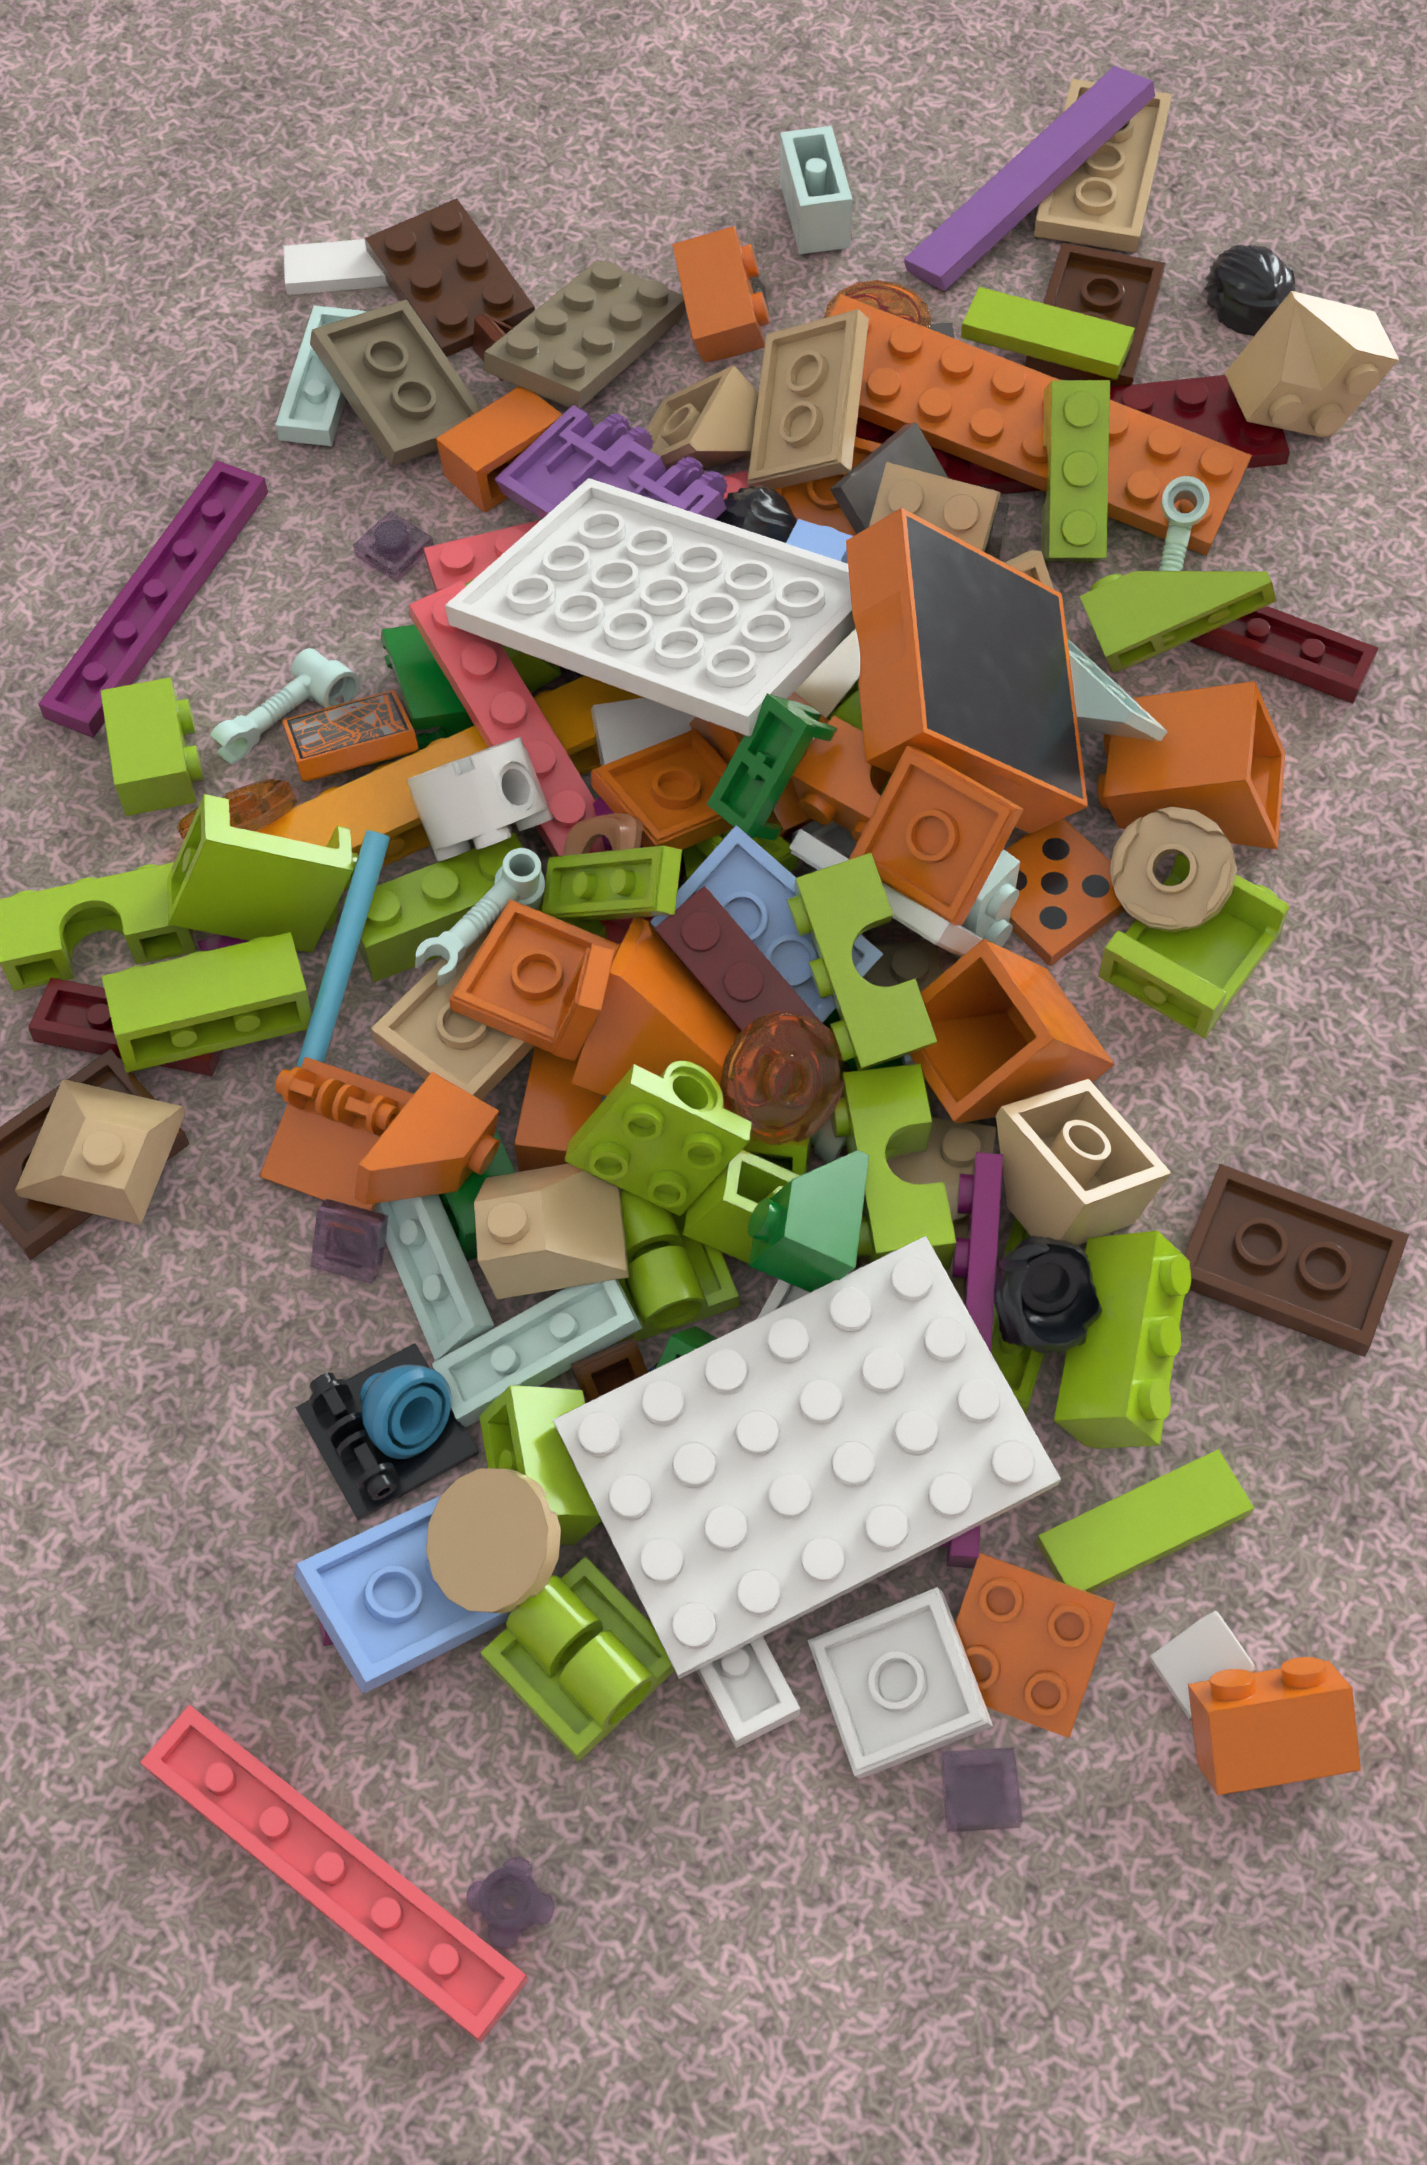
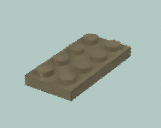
[483,260,686,409]

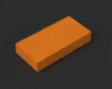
[551,944,615,1061]

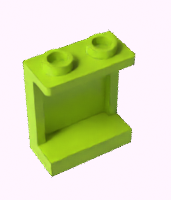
[167,794,359,953]
[1098,854,1290,1039]

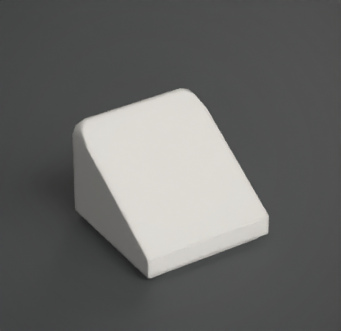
[1148,1611,1256,1720]

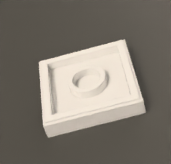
[808,1587,993,1779]

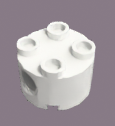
[407,737,553,862]

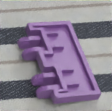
[495,405,728,520]

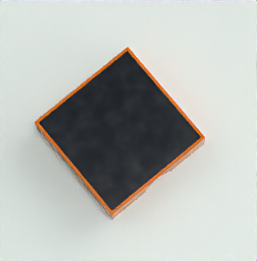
[846,508,1088,834]

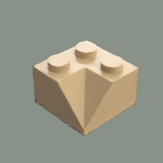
[1225,291,1399,437]
[996,1079,1171,1245]

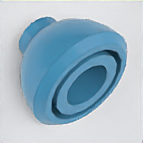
[360,1365,452,1459]

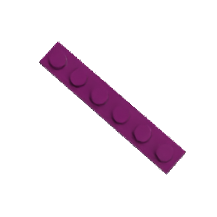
[38,460,268,738]
[938,1152,1003,1569]

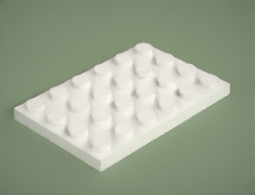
[445,478,856,737]
[553,1236,1061,1679]

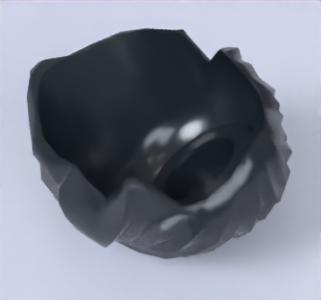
[1205,244,1296,336]
[715,485,797,543]
[993,1236,1102,1354]

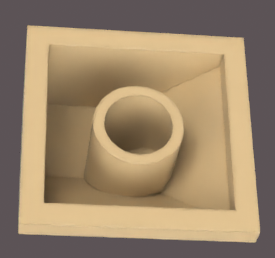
[646,365,759,470]
[15,1079,186,1225]
[474,1163,629,1300]

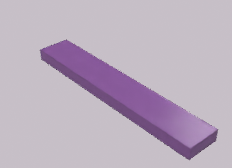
[904,66,1156,291]

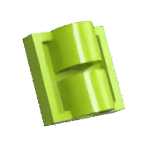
[565,1061,752,1216]
[613,1190,739,1345]
[480,1556,675,1762]

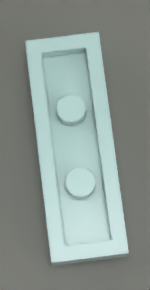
[275,305,366,447]
[373,1194,494,1361]
[432,1279,642,1427]

